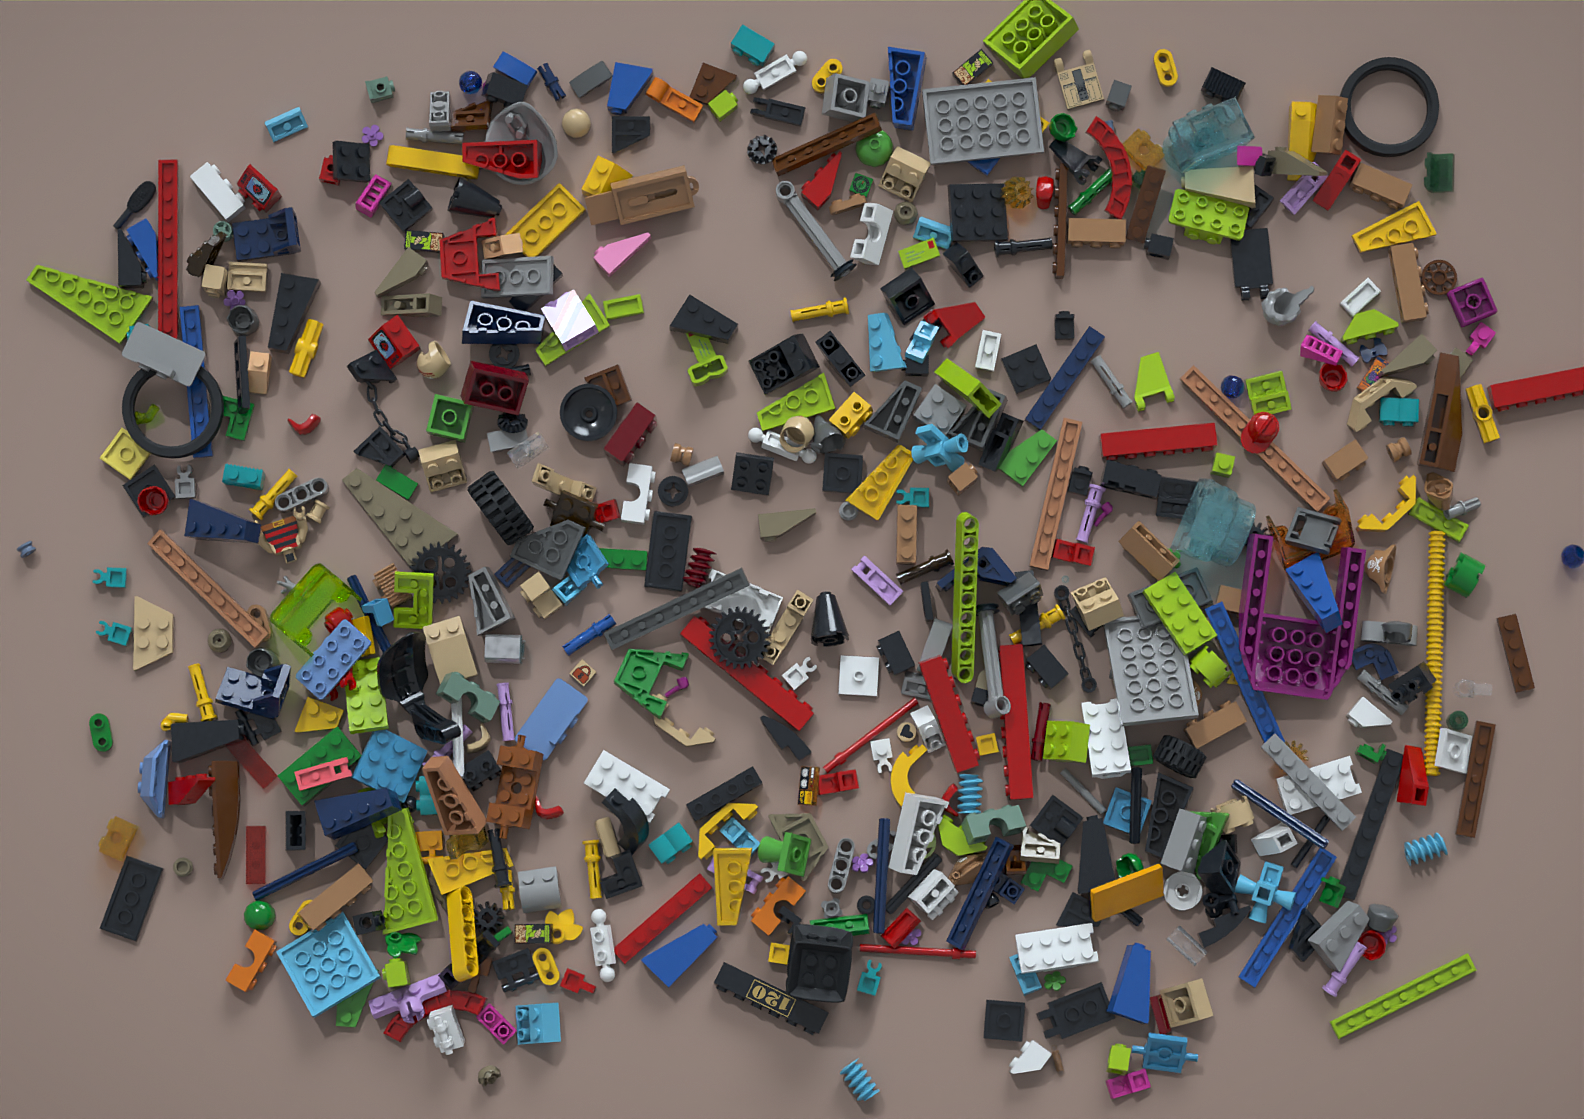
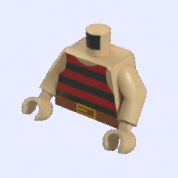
[254,506,308,564]

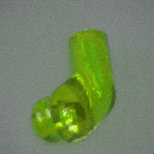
[135,404,160,424]

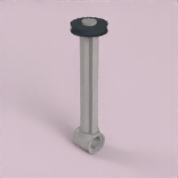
[776,181,857,281]
[976,603,1011,719]

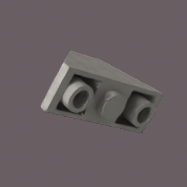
[429,91,451,132]

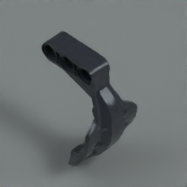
[377,632,461,744]

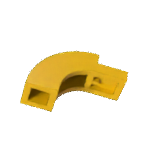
[890,744,927,807]

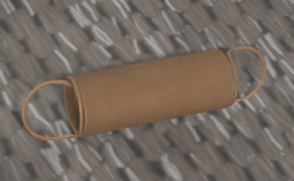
[1051,1045,1064,1077]

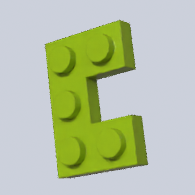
[393,571,434,629]

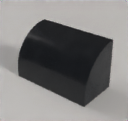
[285,811,306,851]

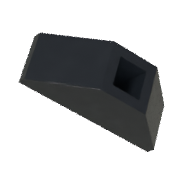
[815,331,866,387]

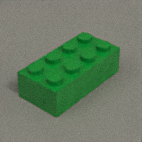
[278,726,362,807]

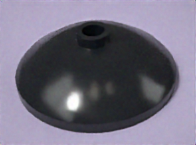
[560,384,617,441]

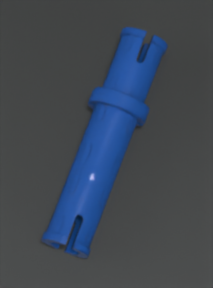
[562,614,617,656]

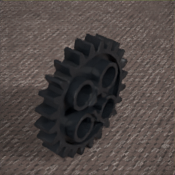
[410,541,472,604]
[709,606,772,669]

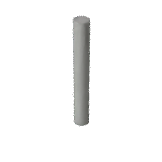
[1060,768,1106,814]

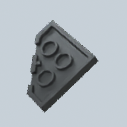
[510,520,586,580]

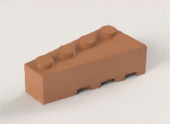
[422,756,487,835]

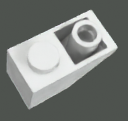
[910,705,946,753]
[1251,822,1298,856]
[1009,1040,1051,1074]

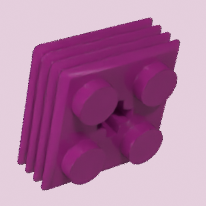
[1447,278,1498,327]

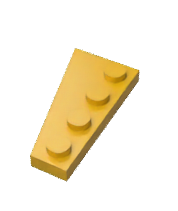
[1351,201,1437,253]
[845,445,913,520]
[427,848,514,895]
[713,848,753,926]

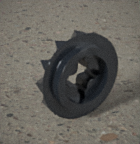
[747,134,777,164]
[489,344,520,368]
[497,412,528,433]
[658,476,688,507]

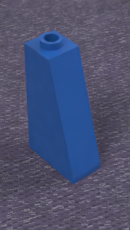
[641,924,718,987]
[1107,943,1151,1024]

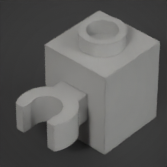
[867,78,890,109]

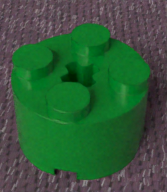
[1444,552,1485,598]

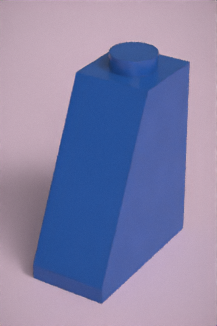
[607,62,653,115]

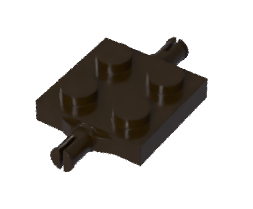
[543,490,606,539]

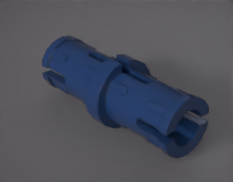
[537,63,566,102]

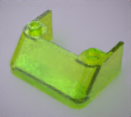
[270,563,362,657]

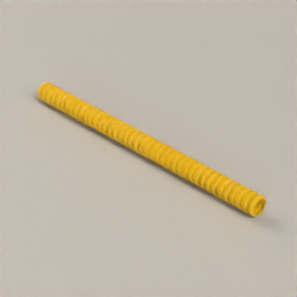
[1424,531,1446,776]

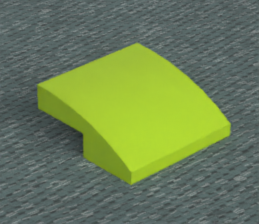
[1244,371,1292,415]

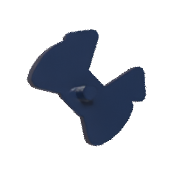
[1359,337,1387,364]

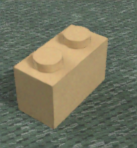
[201,264,228,298]

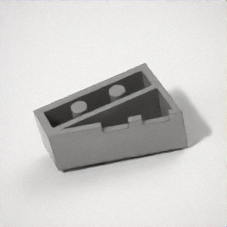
[468,566,515,636]
[1161,809,1207,874]
[1308,901,1369,972]

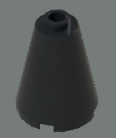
[447,176,502,218]
[811,591,849,647]

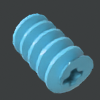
[957,774,983,814]
[1404,832,1448,866]
[840,1058,880,1101]

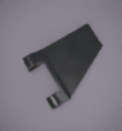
[1049,139,1103,185]

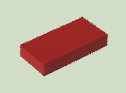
[880,908,921,949]

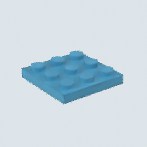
[351,729,428,803]

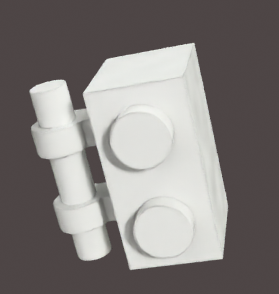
[908,869,959,921]
[427,1005,465,1055]

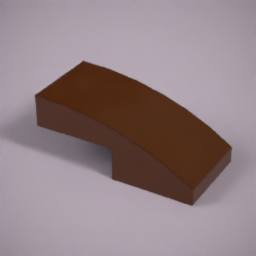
[467,957,493,993]

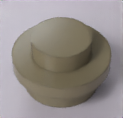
[173,857,193,877]

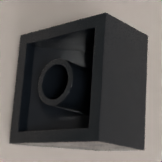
[880,267,935,325]
[1198,840,1241,895]

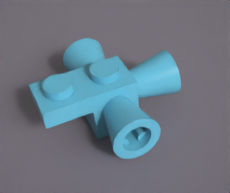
[911,424,968,472]
[1235,861,1296,923]

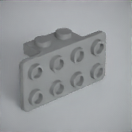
[122,322,206,387]

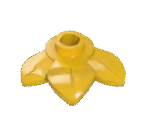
[545,909,583,944]

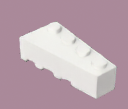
[889,792,949,875]

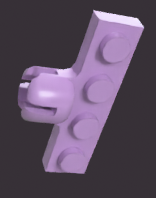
[368,973,447,1023]

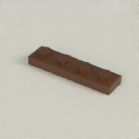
[1126,165,1166,244]
[1497,614,1535,693]

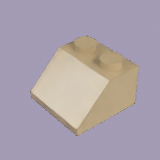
[1160,978,1213,1028]

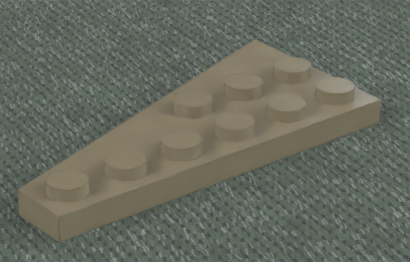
[342,468,458,570]

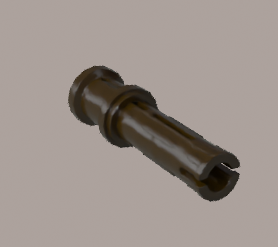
[896,549,954,585]

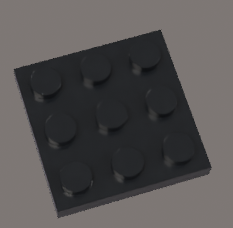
[947,183,1008,242]

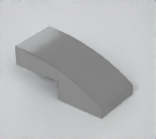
[487,429,529,453]

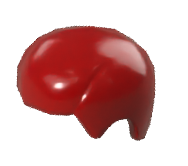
[1319,363,1348,392]
[137,486,169,515]
[1358,930,1386,961]

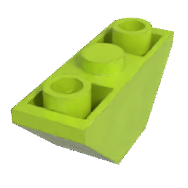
[1340,309,1399,345]
[937,815,987,856]

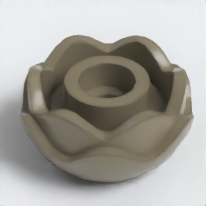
[894,201,918,225]
[207,629,232,653]
[478,1065,501,1086]

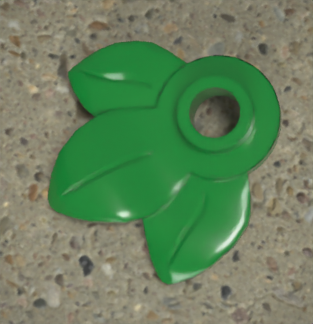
[385,932,422,959]

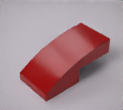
[596,499,621,523]
[1051,539,1095,566]
[815,769,859,795]

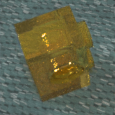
[1122,128,1165,172]
[98,816,139,861]

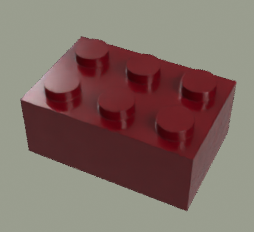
[460,360,529,415]
[604,402,657,467]

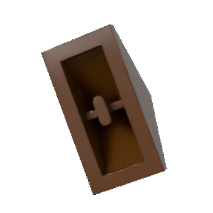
[1005,845,1026,875]

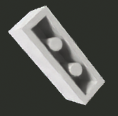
[190,162,246,223]

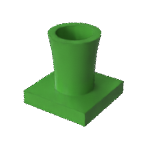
[758,832,811,877]

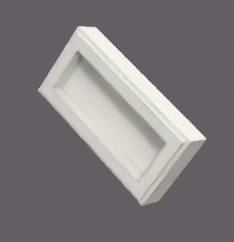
[1340,278,1381,318]

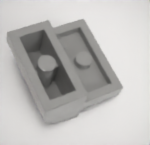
[518,866,562,913]

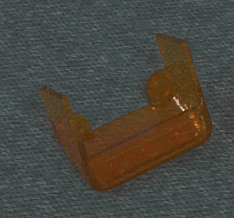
[1266,489,1355,570]

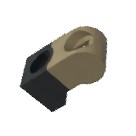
[970,670,988,707]

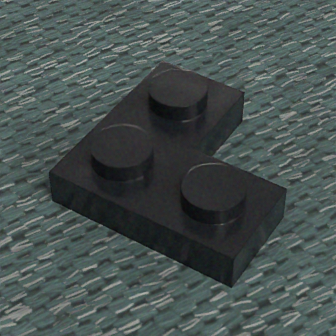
[599,850,643,899]

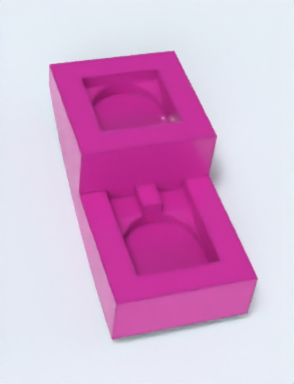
[1105,1069,1151,1099]

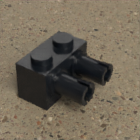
[1388,661,1437,704]
[463,750,501,792]

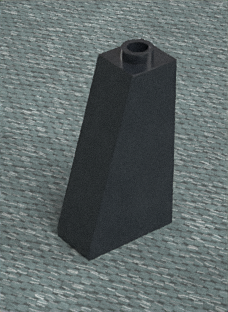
[171,719,247,763]
[1077,815,1115,894]

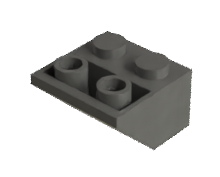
[997,572,1043,616]

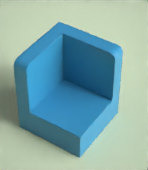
[361,598,394,626]

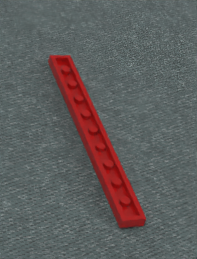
[158,159,178,339]

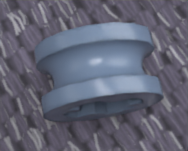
[16,541,36,558]

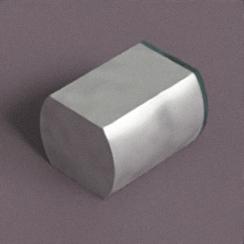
[484,634,526,664]

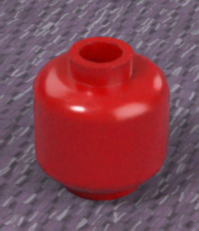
[324,607,353,634]

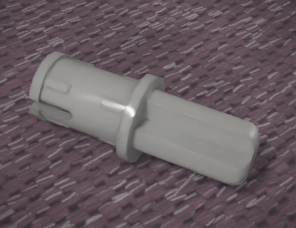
[1443,498,1481,520]

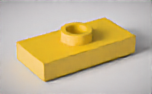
[352,616,376,657]

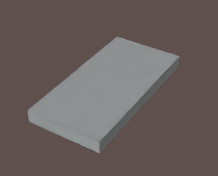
[481,256,554,299]

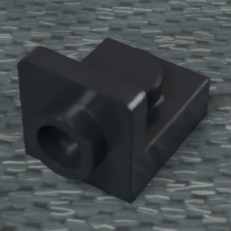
[1254,153,1276,176]
[1054,311,1075,340]
[1068,466,1093,496]
[779,906,802,935]

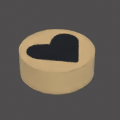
[897,722,916,742]

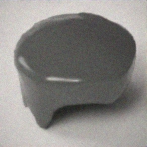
[227,305,259,336]
[1381,621,1413,643]
[246,647,279,678]
[1367,904,1399,932]

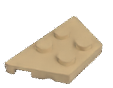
[133,596,174,671]

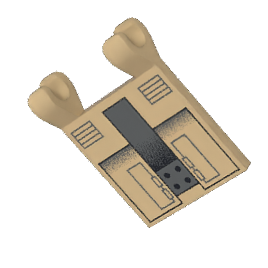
[1054,50,1104,109]

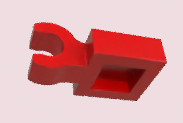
[560,968,596,993]

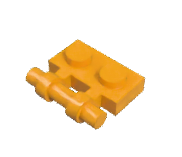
[415,830,443,864]

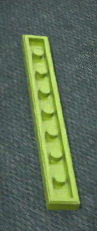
[1330,953,1477,1039]

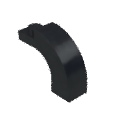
[601,788,649,855]
[438,930,500,990]

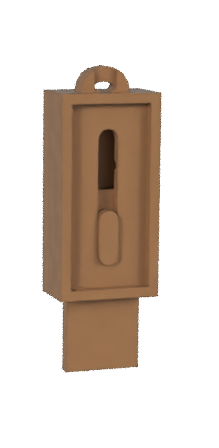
[584,165,699,225]

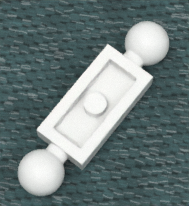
[743,51,807,94]
[748,428,817,464]
[590,909,616,982]

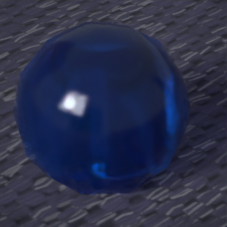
[459,70,482,94]
[1220,375,1245,398]
[1561,544,1584,569]

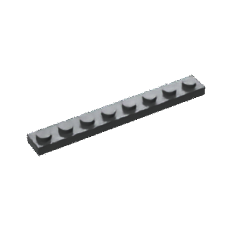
[604,567,750,650]

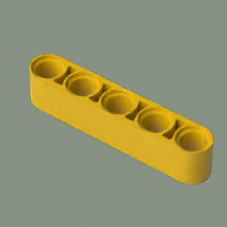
[386,145,480,179]
[447,886,479,982]

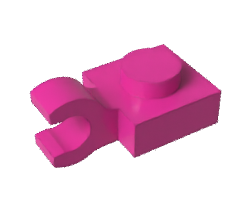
[1465,322,1496,356]

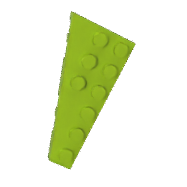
[382,808,439,935]

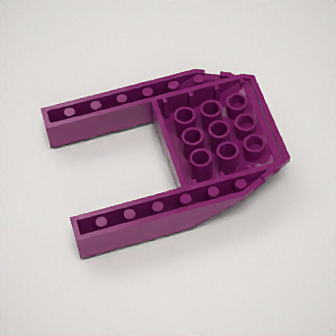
[1239,534,1366,700]

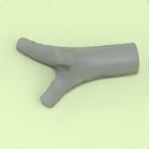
[277,576,306,595]

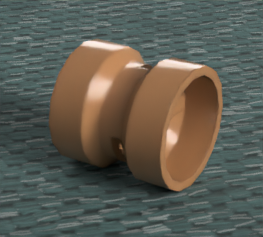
[1386,437,1412,462]
[670,443,694,466]

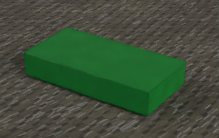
[376,465,419,500]

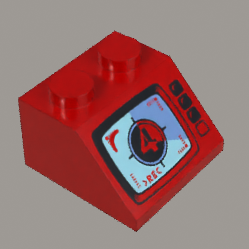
[237,164,282,213]
[368,315,421,369]

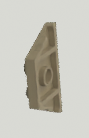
[768,813,829,881]

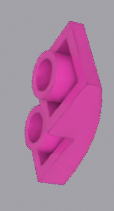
[476,1003,517,1045]

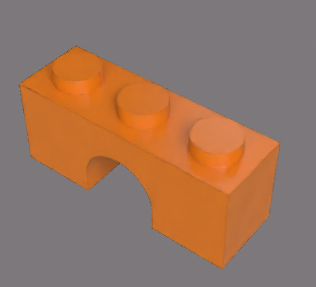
[751,876,806,936]
[225,929,277,992]

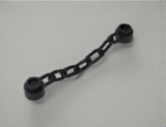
[360,381,420,464]
[1054,585,1097,693]

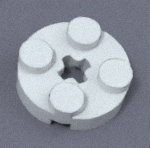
[1163,871,1202,910]

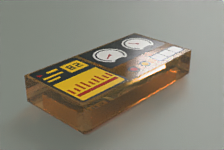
[798,766,820,806]

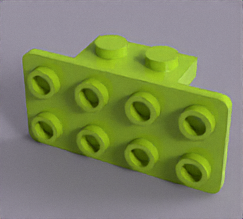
[1168,189,1249,244]

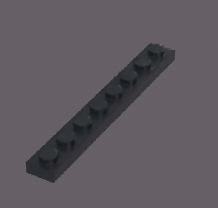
[1339,749,1403,900]

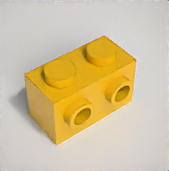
[829,392,873,439]

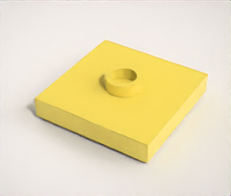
[100,428,151,480]

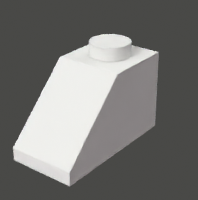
[1346,697,1393,728]

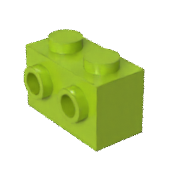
[382,958,411,988]

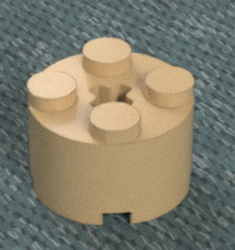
[1210,796,1255,834]

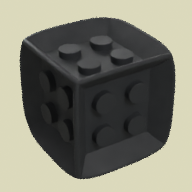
[786,924,853,1003]

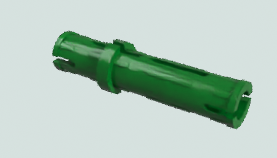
[1068,168,1112,215]

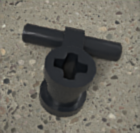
[1202,893,1239,918]

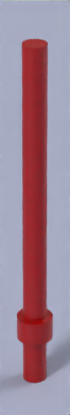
[823,698,919,773]
[860,944,976,959]

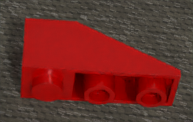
[1312,149,1362,211]
[801,151,842,211]
[1397,745,1429,806]
[168,774,215,805]

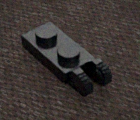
[750,97,806,127]

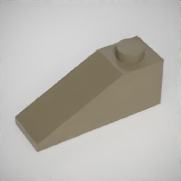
[1268,147,1327,176]
[374,247,428,298]
[381,293,442,317]
[1377,334,1437,377]
[758,508,816,542]

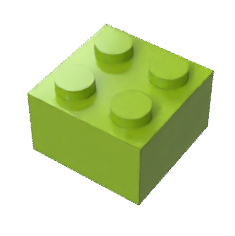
[1043,721,1090,763]

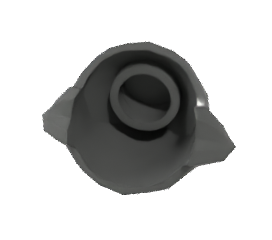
[810,415,846,454]

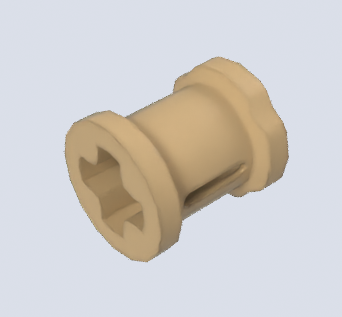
[306,499,330,524]

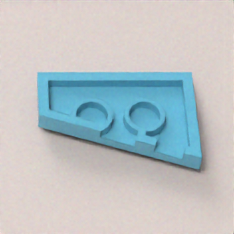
[868,313,907,372]

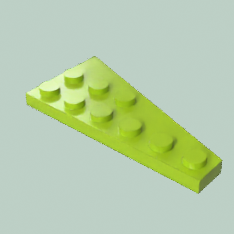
[26,265,153,344]

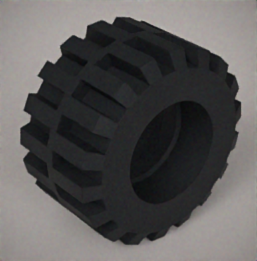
[1153,735,1207,778]

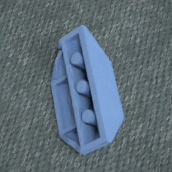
[138,740,171,818]

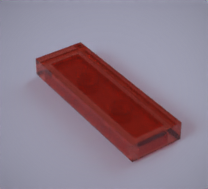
[226,738,278,789]
[246,826,266,884]

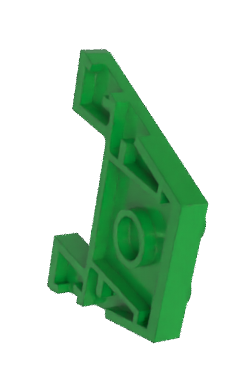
[614,649,689,719]

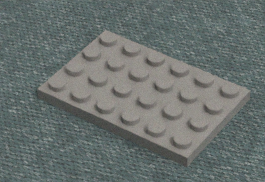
[922,77,1044,165]
[1103,616,1199,726]

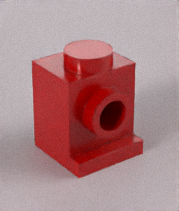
[319,155,341,186]

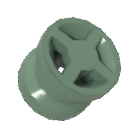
[213,221,233,242]

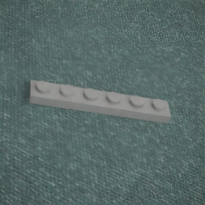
[1261,734,1356,831]

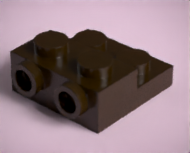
[186,231,227,277]

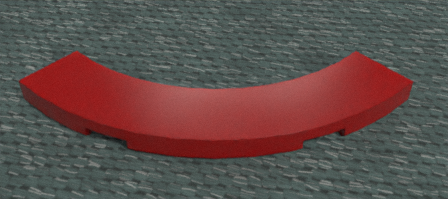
[1085,116,1132,219]
[383,990,487,1042]

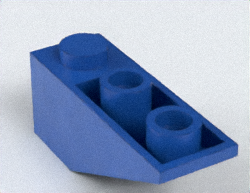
[126,218,158,281]

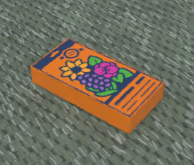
[1357,356,1389,392]

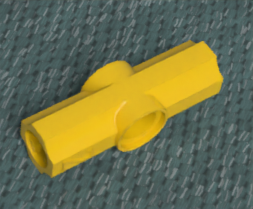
[289,319,324,378]
[1465,384,1500,444]

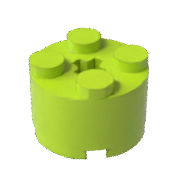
[1189,645,1233,688]

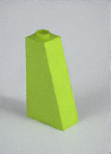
[934,358,1002,418]

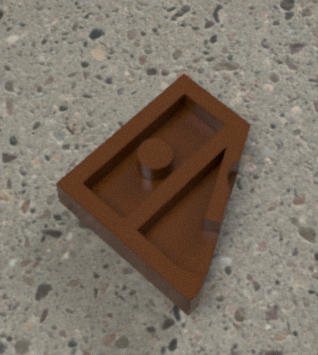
[689,62,737,105]
[450,97,493,131]
[584,364,632,406]

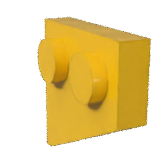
[295,697,344,733]

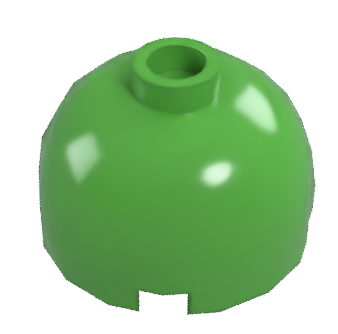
[855,130,893,167]

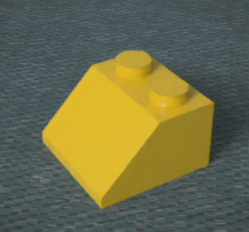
[581,156,633,196]

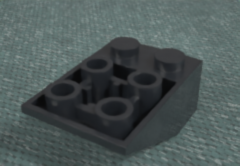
[749,333,820,395]

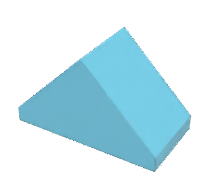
[552,576,588,606]

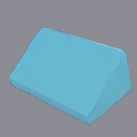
[265,107,308,142]
[913,217,951,249]

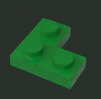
[222,395,255,441]
[1021,859,1072,892]

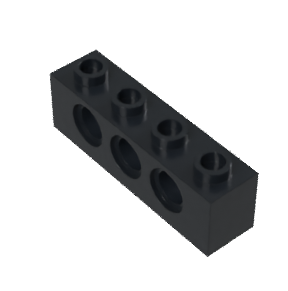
[686,766,763,822]

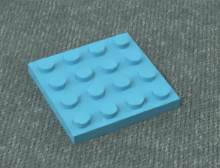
[276,911,381,1018]

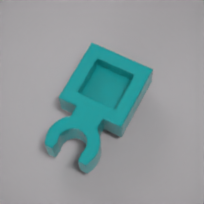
[896,487,929,508]
[93,567,127,588]
[96,621,133,646]
[857,960,882,996]

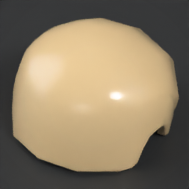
[562,109,591,138]

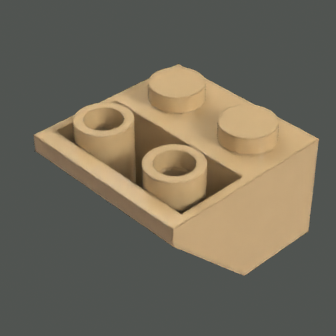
[878,146,930,202]
[419,440,467,493]
[1071,577,1124,631]

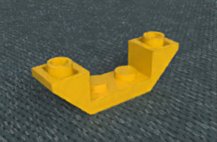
[1355,474,1416,532]
[698,803,758,860]

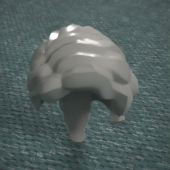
[1261,286,1314,326]

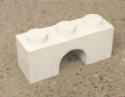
[850,203,893,265]
[621,463,656,525]

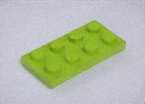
[1142,572,1217,656]
[345,657,389,735]

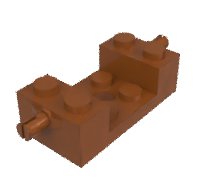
[486,735,544,839]

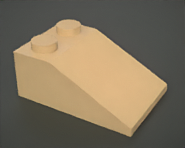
[423,616,478,684]

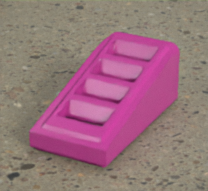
[355,174,392,218]
[1300,335,1343,365]

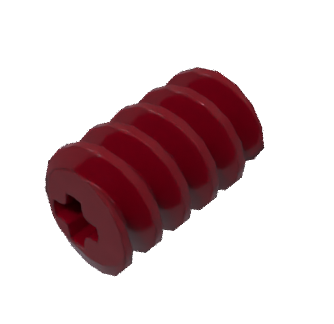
[683,548,717,588]

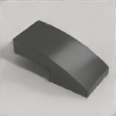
[569,61,613,98]

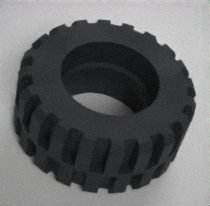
[467,471,534,545]

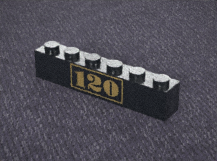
[714,962,829,1036]

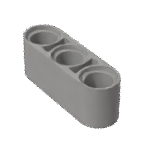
[275,477,329,513]
[917,618,953,672]
[1361,621,1418,646]
[828,838,855,893]

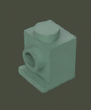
[365,76,395,103]

